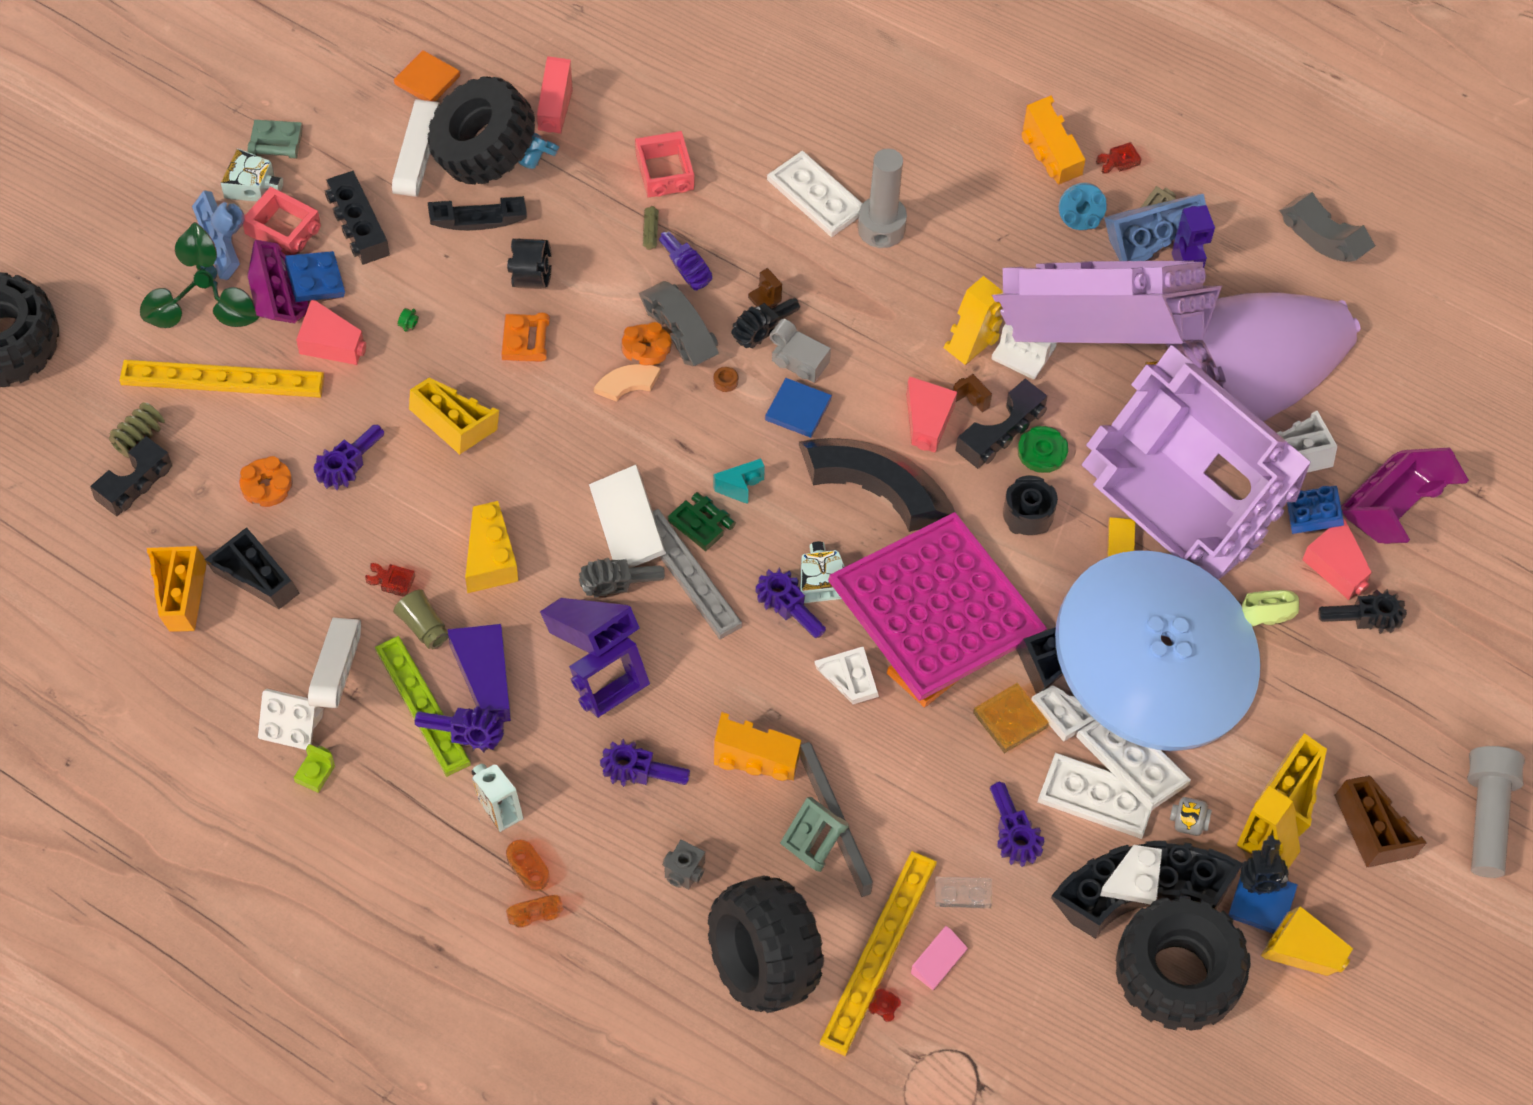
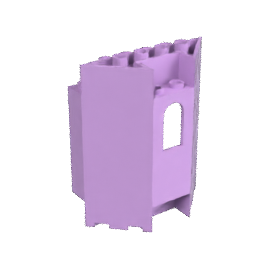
[992,261,1222,344]
[1082,345,1311,580]

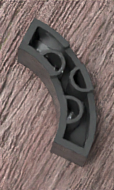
[1279,192,1375,262]
[639,281,719,366]

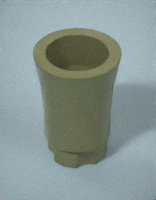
[393,589,449,650]

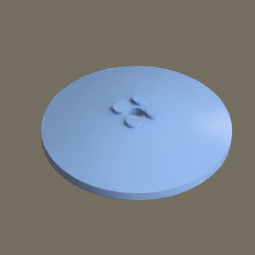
[1055,551,1260,751]

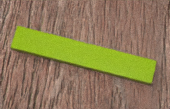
[375,636,471,777]

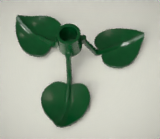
[140,222,260,328]

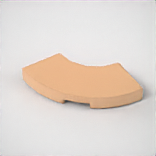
[594,364,661,402]

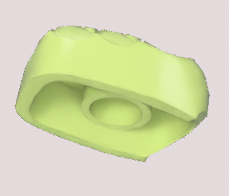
[1241,590,1299,627]

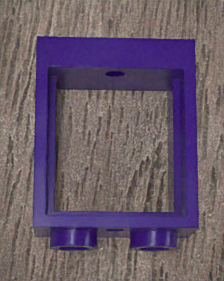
[569,637,650,718]

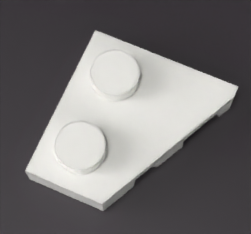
[814,647,879,704]
[1030,685,1095,742]
[1101,845,1162,904]

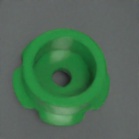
[397,308,419,332]

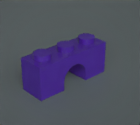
[1171,205,1215,268]

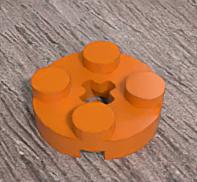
[622,322,672,365]
[239,456,293,507]

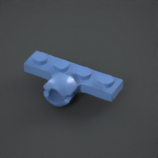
[192,190,245,280]

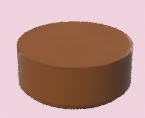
[713,367,738,392]

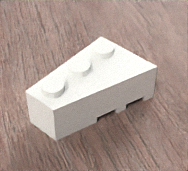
[1277,411,1337,473]

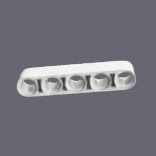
[392,99,440,197]
[308,617,361,708]

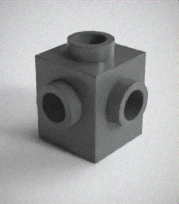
[662,840,705,890]

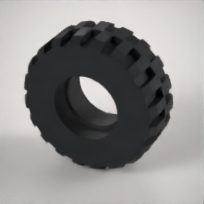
[427,76,535,185]

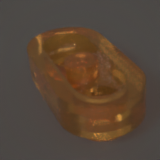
[506,840,549,891]
[506,895,564,928]

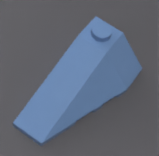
[1104,193,1206,261]

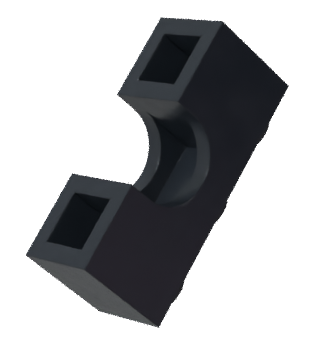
[90,436,172,517]

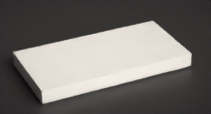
[767,151,863,237]
[589,465,666,568]
[1076,720,1191,811]
[1038,753,1152,839]

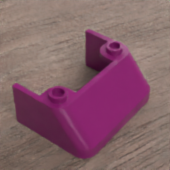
[1341,447,1469,544]

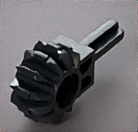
[731,298,800,349]
[1318,589,1407,634]
[1240,836,1289,895]

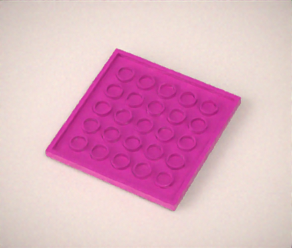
[828,512,1047,701]

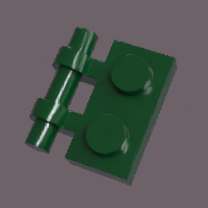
[668,492,736,552]

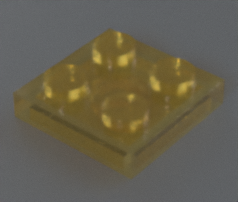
[973,683,1049,754]

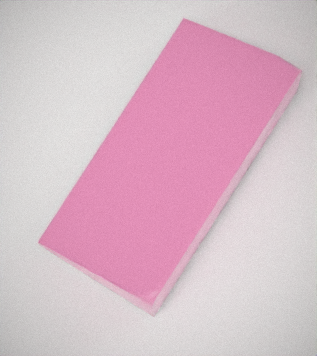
[911,926,968,990]

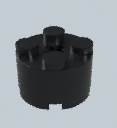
[507,238,552,289]
[1003,475,1058,535]

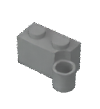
[769,319,831,383]

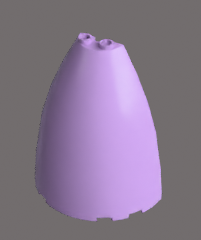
[1166,292,1360,422]

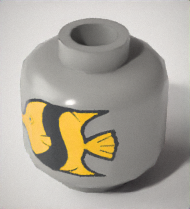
[1170,797,1212,836]

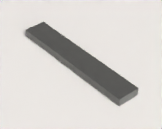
[800,742,873,897]

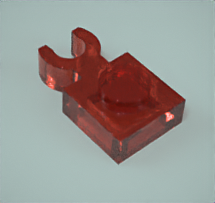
[1096,142,1142,174]
[365,563,416,597]

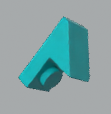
[713,458,765,504]

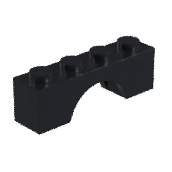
[955,378,1048,469]

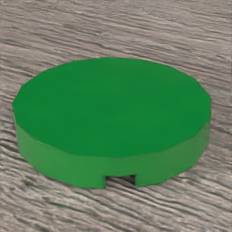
[1018,426,1069,473]

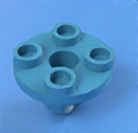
[518,133,559,169]
[1058,183,1107,230]

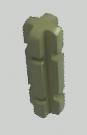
[643,206,658,250]

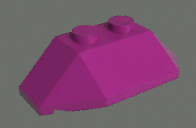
[248,240,309,324]

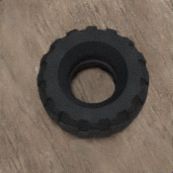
[0,272,59,388]
[708,875,824,1013]
[1115,896,1251,1031]

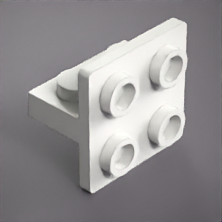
[992,324,1057,379]
[258,689,324,750]

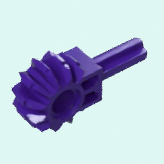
[659,232,713,291]
[314,424,384,491]
[755,567,826,638]
[415,706,504,752]
[600,739,690,787]
[990,781,1045,867]

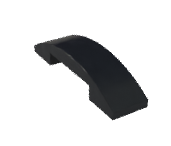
[427,196,527,231]

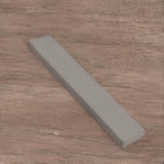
[653,509,742,639]

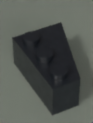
[204,527,300,609]
[1016,627,1063,694]

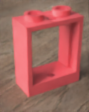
[635,131,694,198]
[243,186,321,255]

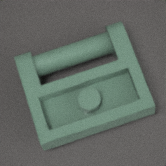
[248,120,303,159]
[780,797,849,872]

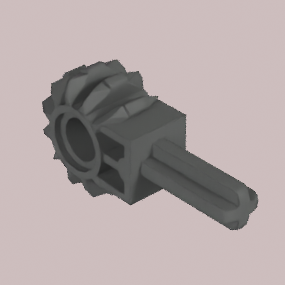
[579,558,665,598]

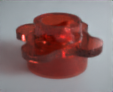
[868,988,901,1022]

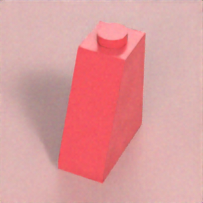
[537,56,573,133]
[296,300,366,365]
[906,377,957,453]
[1302,519,1372,600]

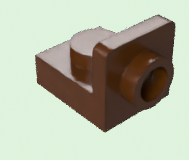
[748,268,782,308]
[953,374,992,412]

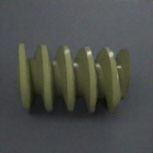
[109,402,165,458]

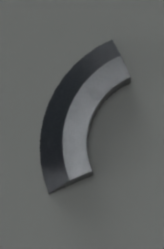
[799,438,956,532]
[1051,841,1242,939]

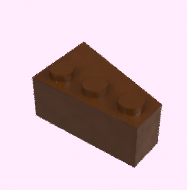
[1334,775,1427,868]

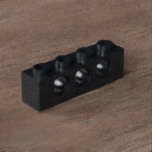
[324,171,390,265]

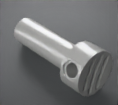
[858,149,907,248]
[1467,746,1525,878]

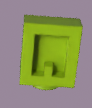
[293,744,335,793]

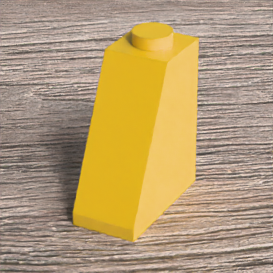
[1261,906,1353,976]

